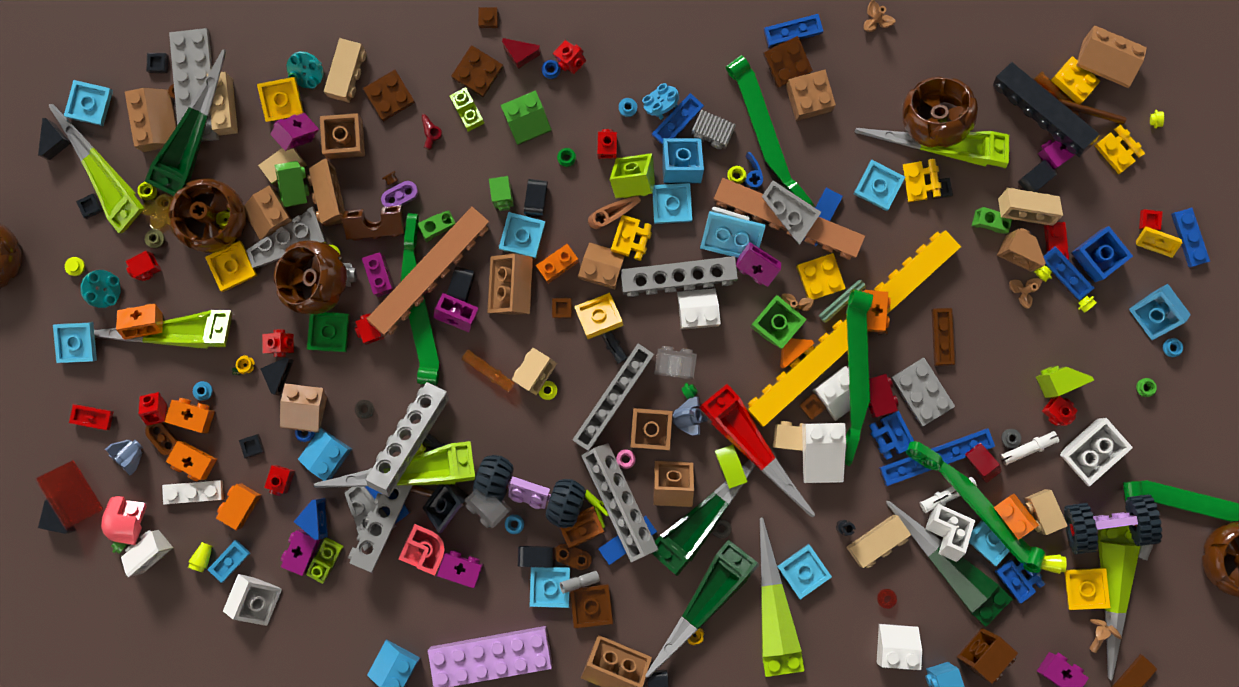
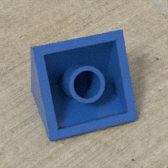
[294,498,328,540]

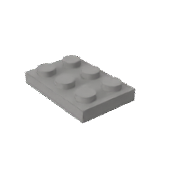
[891,358,955,427]

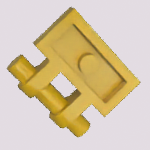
[1094,124,1145,174]
[903,159,942,203]
[611,215,652,261]

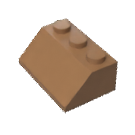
[1076,25,1147,88]
[125,88,177,152]
[308,159,345,227]
[487,254,533,315]
[581,635,652,687]

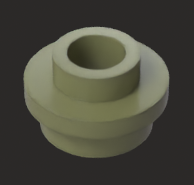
[145,229,165,248]

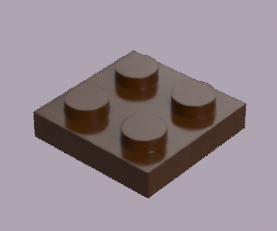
[763,36,813,87]
[451,45,504,98]
[363,70,415,122]
[570,584,613,628]

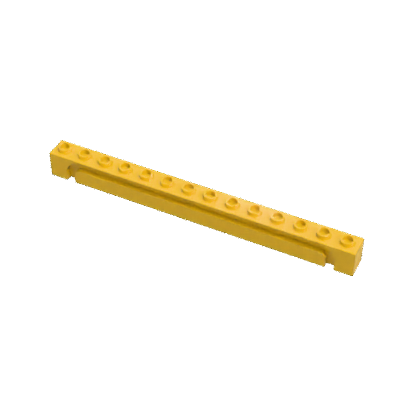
[747,230,961,427]

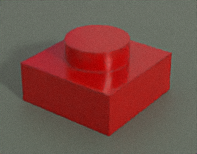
[1139,209,1163,231]

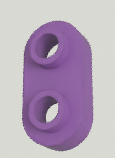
[381,181,418,207]

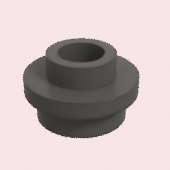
[1001,429,1021,448]

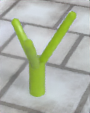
[585,490,609,529]

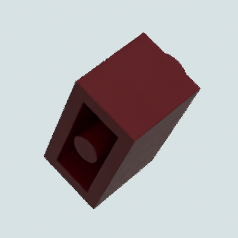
[868,374,899,418]

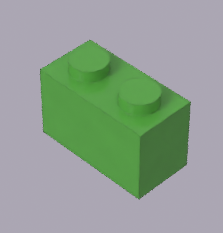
[274,161,309,207]
[489,176,514,211]

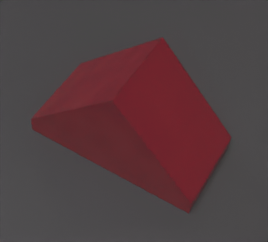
[502,38,541,69]
[965,443,1002,483]

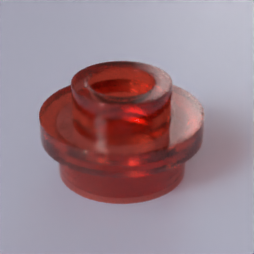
[877,589,897,609]

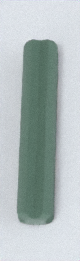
[819,280,866,323]

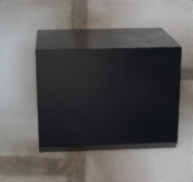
[422,484,469,533]

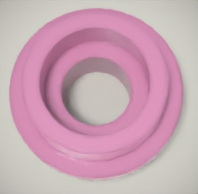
[616,450,636,469]

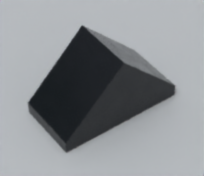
[38,118,71,160]
[260,357,294,396]
[38,498,76,534]

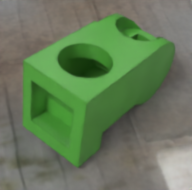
[972,207,1012,234]
[418,211,456,242]

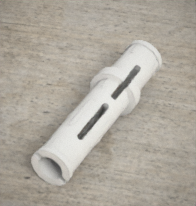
[1000,431,1059,466]
[920,477,977,513]

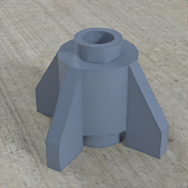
[672,397,708,436]
[105,439,143,475]

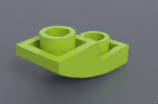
[450,88,484,132]
[715,444,747,489]
[306,537,344,584]

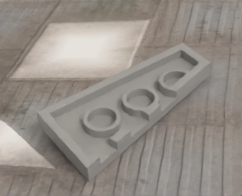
[246,206,326,269]

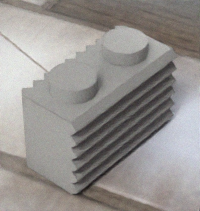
[691,110,736,149]

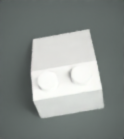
[802,423,846,483]

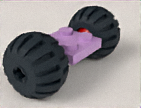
[473,455,586,528]

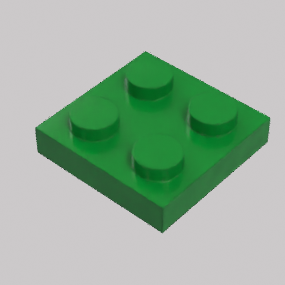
[307,312,350,353]

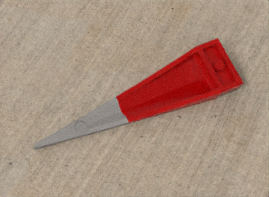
[699,384,815,517]

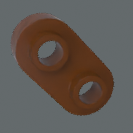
[145,422,178,455]
[554,543,592,570]

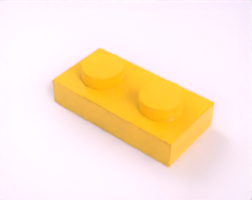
[1136,226,1182,258]

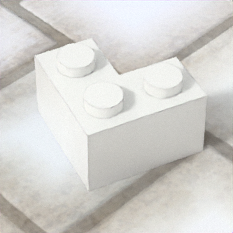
[925,504,975,562]

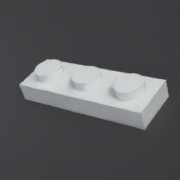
[162,480,224,504]

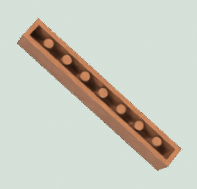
[714,178,865,260]
[367,207,489,336]

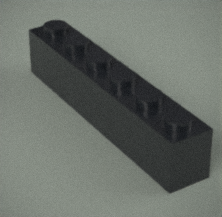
[993,62,1100,158]

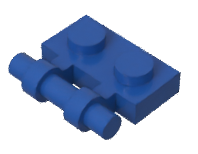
[869,411,914,460]
[995,560,1045,604]

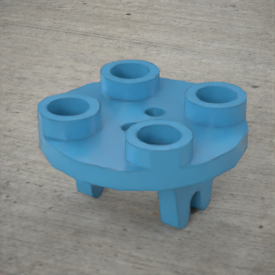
[642,83,679,120]

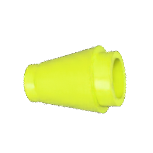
[188,542,213,573]
[1041,554,1067,574]

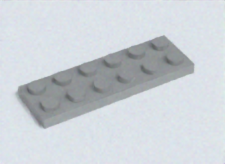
[169,28,219,142]

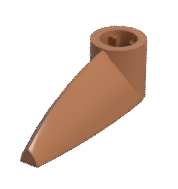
[588,196,641,229]

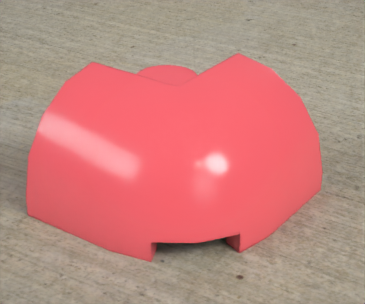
[101,496,147,545]
[398,524,445,576]

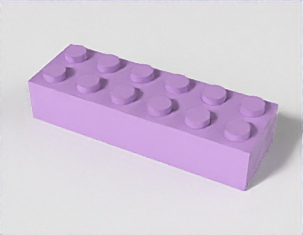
[428,626,553,687]

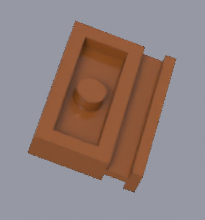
[560,507,605,549]

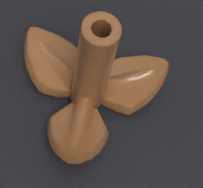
[864,0,896,32]
[1009,278,1043,309]
[781,293,814,314]
[1090,619,1122,653]

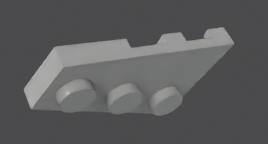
[762,181,821,245]
[345,486,396,551]

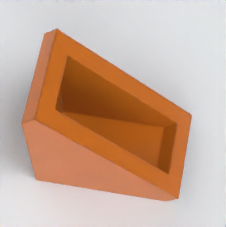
[780,338,814,369]

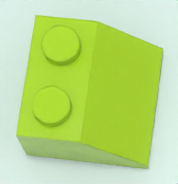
[610,153,655,198]
[1036,365,1094,398]

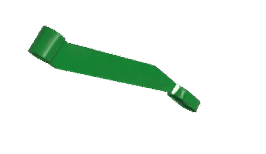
[725,55,815,208]
[400,213,440,386]
[845,289,873,466]
[906,441,1045,573]
[1123,480,1239,521]

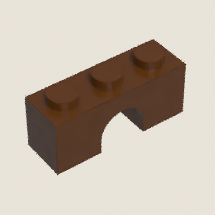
[342,205,405,241]

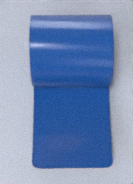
[744,152,763,191]

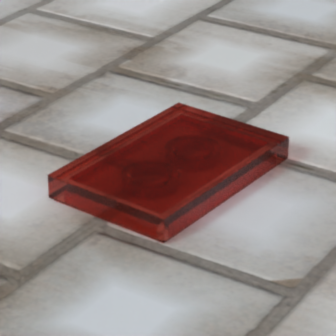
[35,460,103,530]

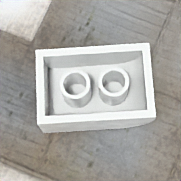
[1060,418,1133,486]

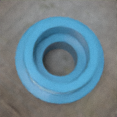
[619,98,637,117]
[1163,338,1183,357]
[193,381,213,401]
[505,515,524,534]

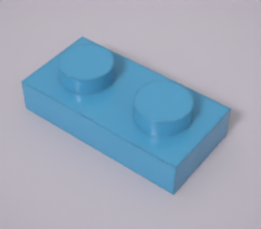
[207,540,251,583]

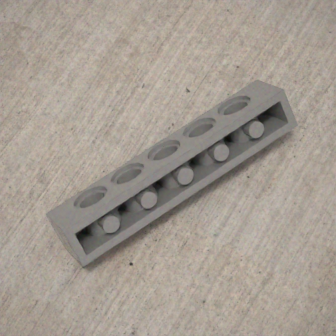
[620,256,738,297]
[573,343,654,451]
[365,382,449,497]
[581,443,658,562]
[348,485,413,573]

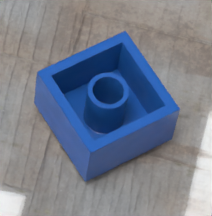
[1071,226,1133,282]

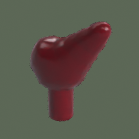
[422,114,442,150]

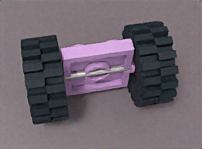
[1064,494,1162,555]

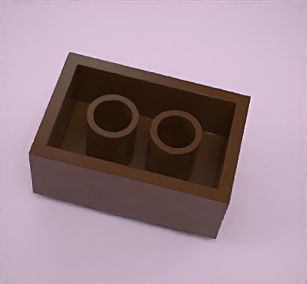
[957,628,1018,684]

